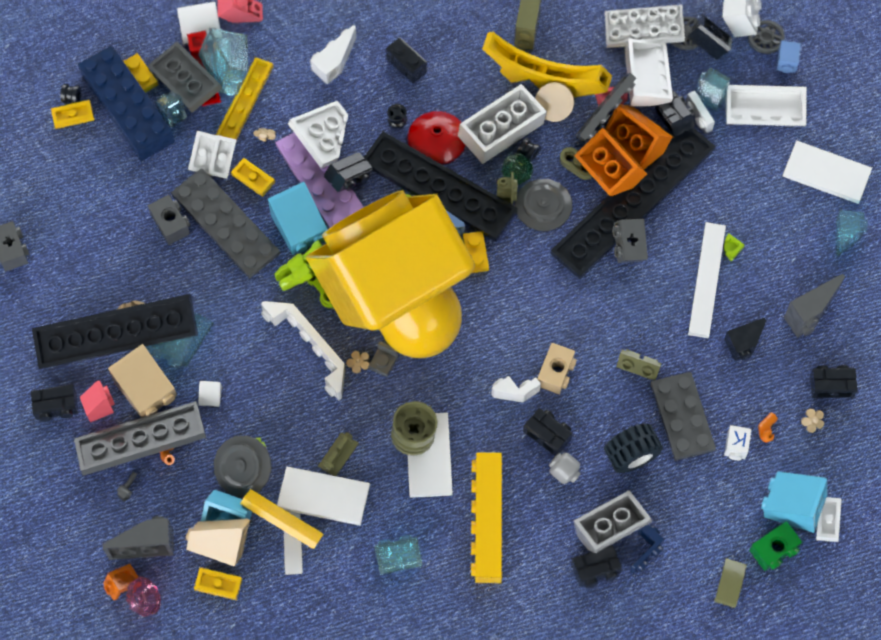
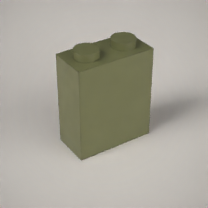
[514,0,542,50]

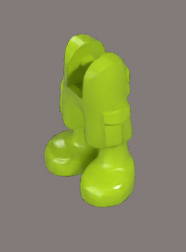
[274,240,323,291]

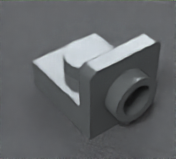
[369,341,398,377]

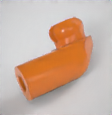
[758,412,778,443]
[160,448,175,465]

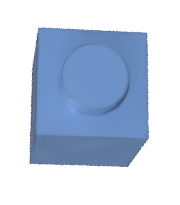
[776,41,801,73]

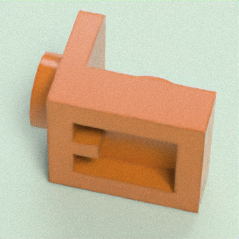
[103,563,141,600]

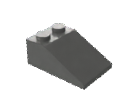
[784,274,845,338]
[102,516,174,560]

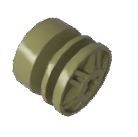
[391,401,438,456]

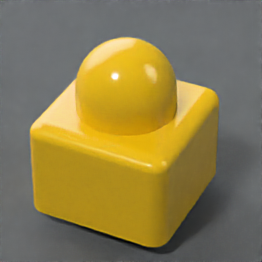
[305,190,475,358]

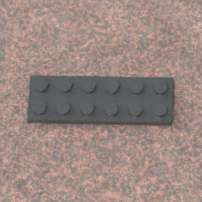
[171,168,280,279]
[74,401,206,476]

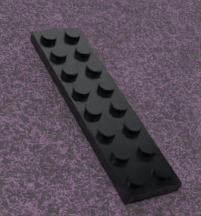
[364,131,518,242]
[32,294,198,369]

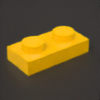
[123,53,158,92]
[51,100,94,129]
[231,158,275,197]
[463,231,489,273]
[194,568,243,600]

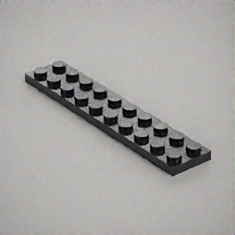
[550,128,716,279]

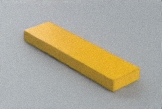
[240,489,323,549]

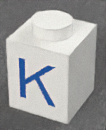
[724,425,751,460]

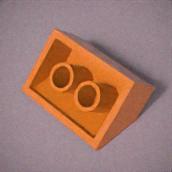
[605,104,672,169]
[574,128,647,196]

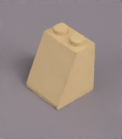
[108,344,177,418]

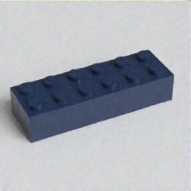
[78,45,175,162]

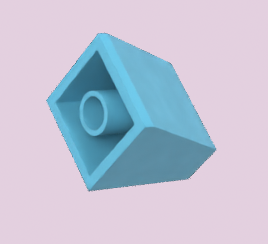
[268,182,328,255]
[761,471,828,533]

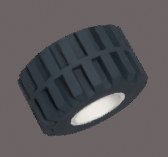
[604,424,663,473]

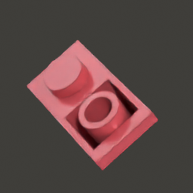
[218,0,263,23]
[80,380,115,423]

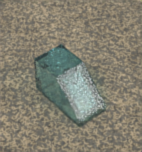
[155,91,187,128]
[836,210,868,256]

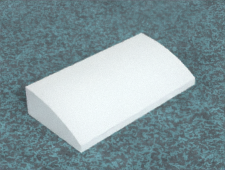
[625,39,673,106]
[725,85,806,126]

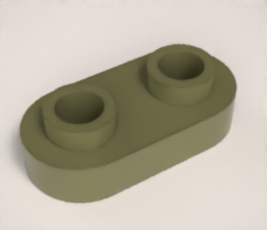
[560,147,592,180]

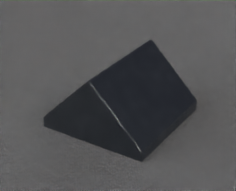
[687,14,732,60]

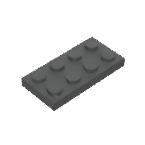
[147,42,222,113]
[574,73,636,141]
[651,372,716,461]

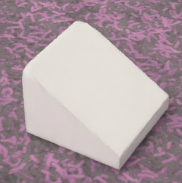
[198,381,222,407]

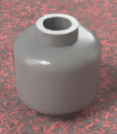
[549,452,581,484]

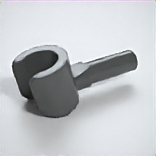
[117,472,137,502]

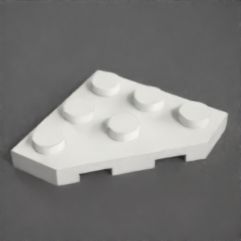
[288,101,348,169]

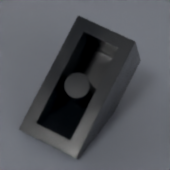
[724,317,766,361]

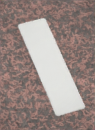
[284,512,302,575]

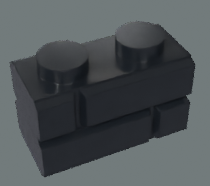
[386,37,427,84]
[654,91,696,136]
[324,152,372,192]
[810,365,858,398]
[31,384,78,422]
[523,408,573,456]
[571,545,622,588]

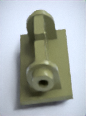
[496,172,517,205]
[616,349,662,380]
[318,432,359,476]

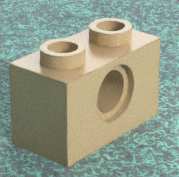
[537,343,577,395]

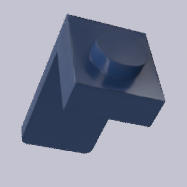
[630,524,665,574]

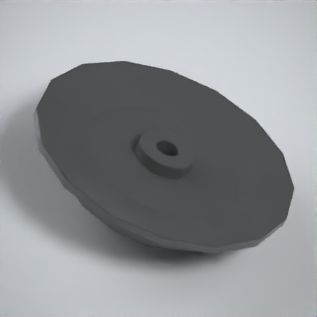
[515,179,572,231]
[214,435,272,497]

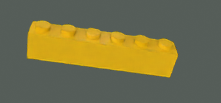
[471,452,502,583]

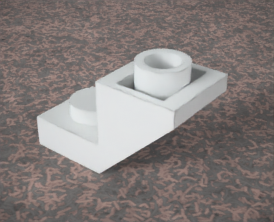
[491,376,541,402]

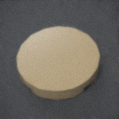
[535,82,575,122]

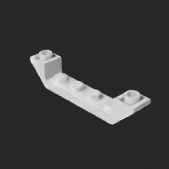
[261,301,345,401]

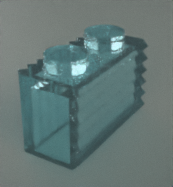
[696,68,730,111]
[374,535,422,575]

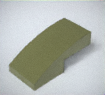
[714,558,747,608]

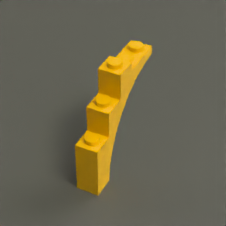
[482,32,612,97]

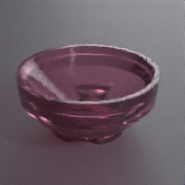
[126,577,161,617]

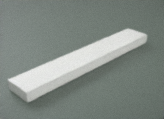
[688,222,726,338]

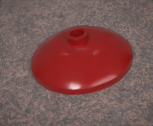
[408,111,466,165]

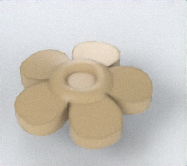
[253,128,276,142]
[346,351,369,374]
[801,409,824,433]

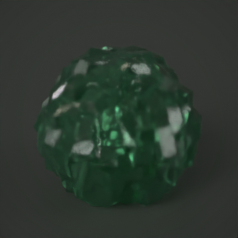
[502,153,533,185]

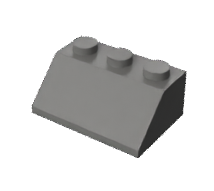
[574,491,652,553]

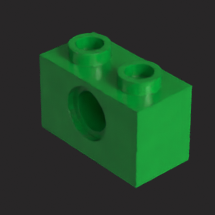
[749,521,802,571]

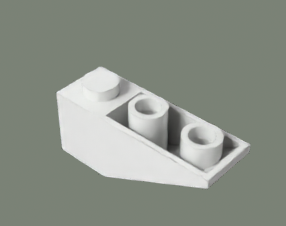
[310,25,356,84]

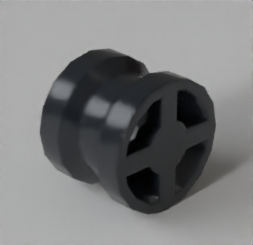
[60,84,81,103]
[387,104,407,129]
[517,138,541,163]

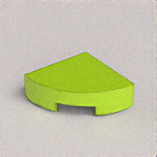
[724,233,745,262]

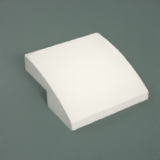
[177,2,222,45]
[188,131,236,179]

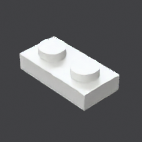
[686,91,715,134]
[816,497,841,542]

